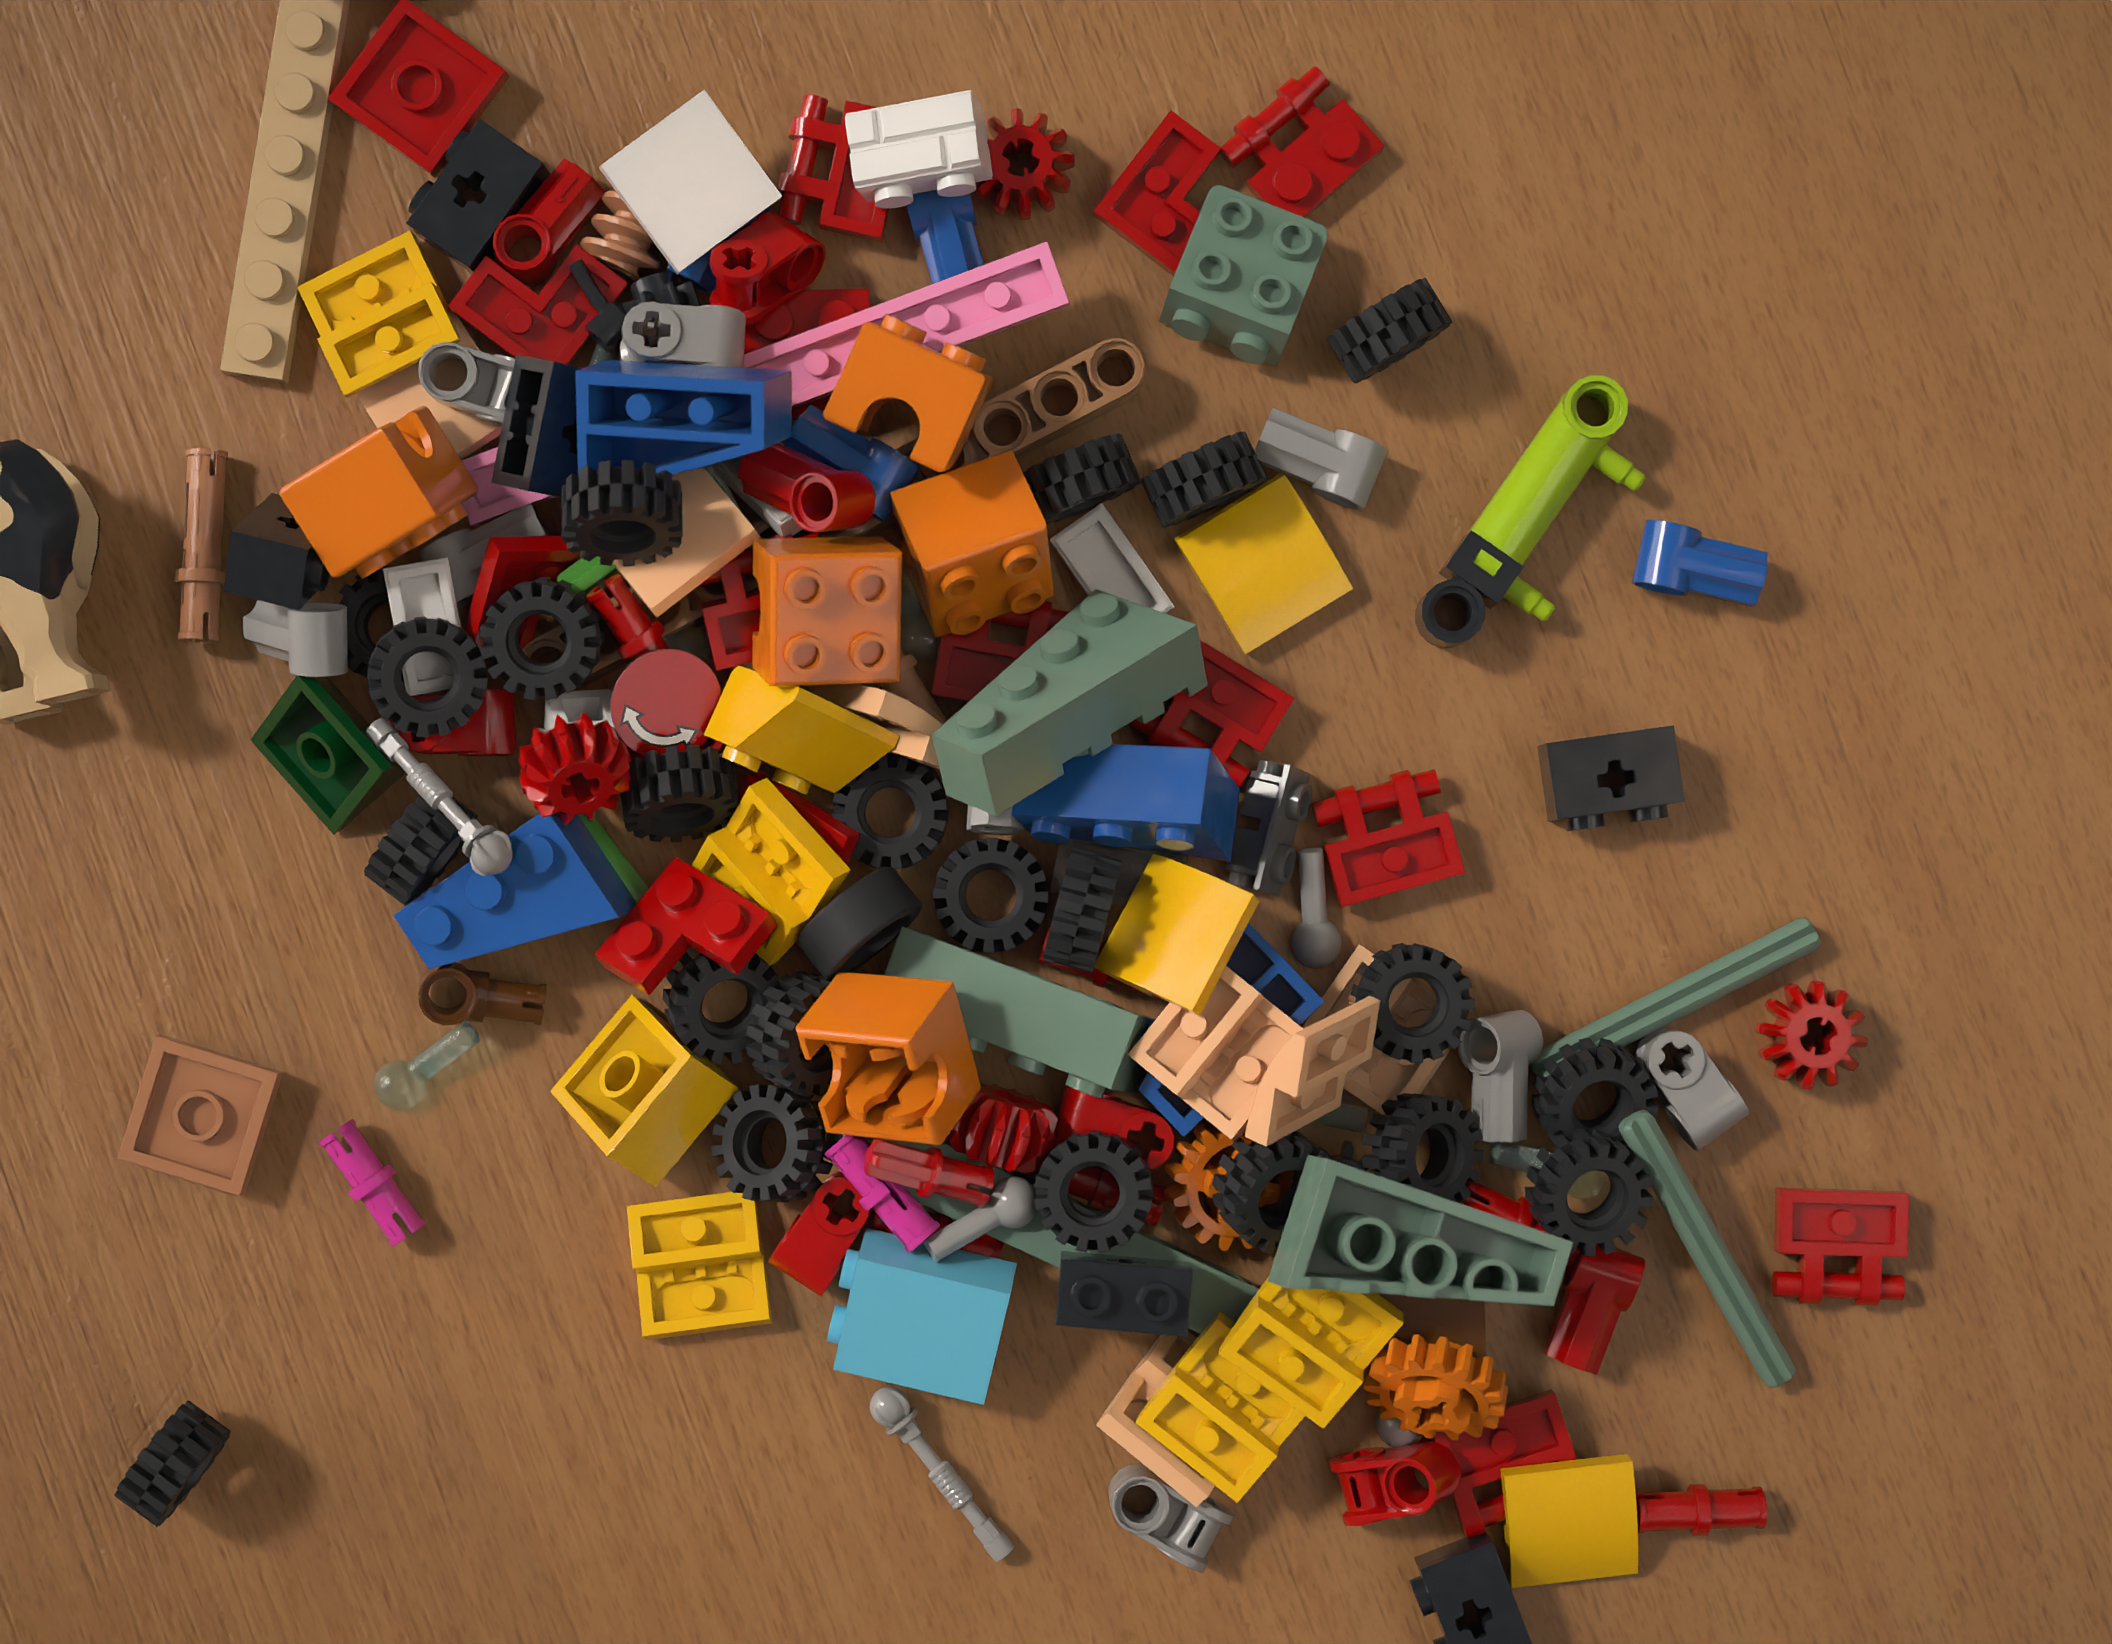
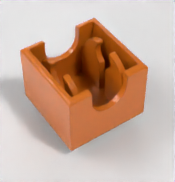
[823,314,993,472]
[280,406,478,579]
[890,450,1054,638]
[753,537,902,686]
[796,972,981,1145]

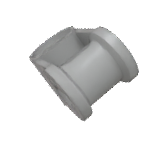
[620,302,746,368]
[418,342,515,426]
[1634,1028,1750,1152]
[1108,1464,1235,1573]

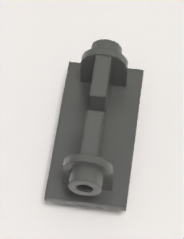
[1225,760,1312,897]

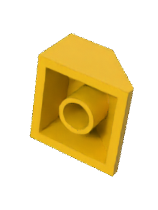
[704,665,900,795]
[550,994,738,1187]

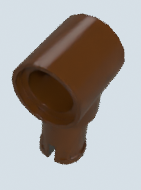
[418,962,547,1026]

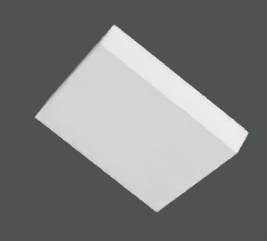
[599,90,782,274]

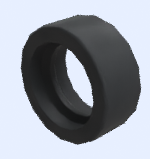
[797,867,922,981]

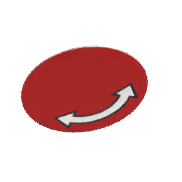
[610,649,722,756]

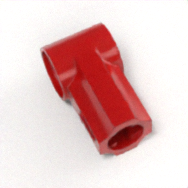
[493,158,606,285]
[737,443,876,532]
[1543,1246,1645,1375]

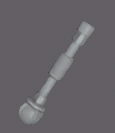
[366,718,513,876]
[870,1386,1015,1562]

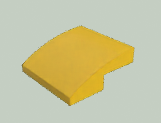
[297,230,461,398]
[1173,472,1353,655]
[691,778,850,965]
[1094,853,1260,1016]
[627,1192,772,1341]
[1219,1278,1404,1429]
[1135,1311,1305,1503]
[1500,1454,1638,1588]

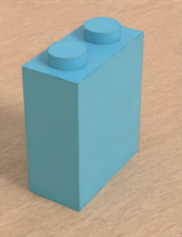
[827,1228,1017,1405]

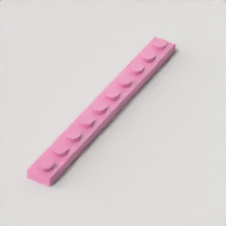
[462,242,1070,527]

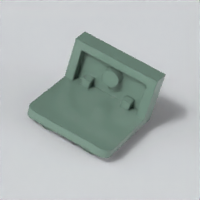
[1159,185,1328,368]

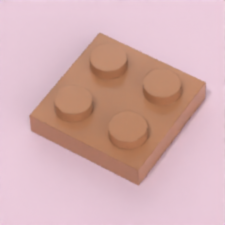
[117,1035,284,1196]

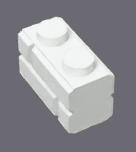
[845,90,993,208]

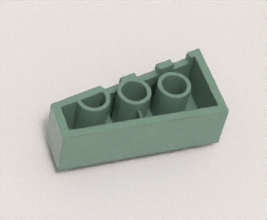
[931,589,1208,816]
[884,926,1156,1098]
[1267,1155,1573,1306]

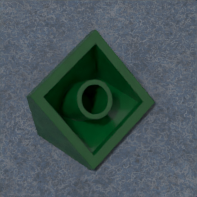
[251,675,406,835]

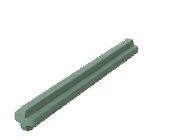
[1529,918,1821,1078]
[1619,1109,1796,1388]

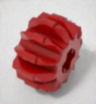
[975,108,1075,220]
[519,712,631,826]
[1755,980,1868,1090]
[946,1083,1058,1173]

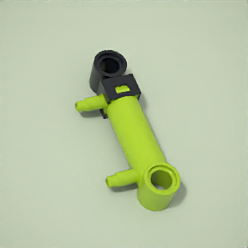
[1415,375,1646,648]

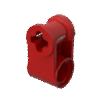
[710,211,826,325]
[389,690,516,756]
[1054,1085,1176,1169]
[768,1171,873,1297]
[1329,1442,1461,1526]

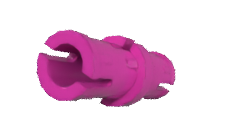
[318,1119,426,1247]
[824,1135,940,1253]

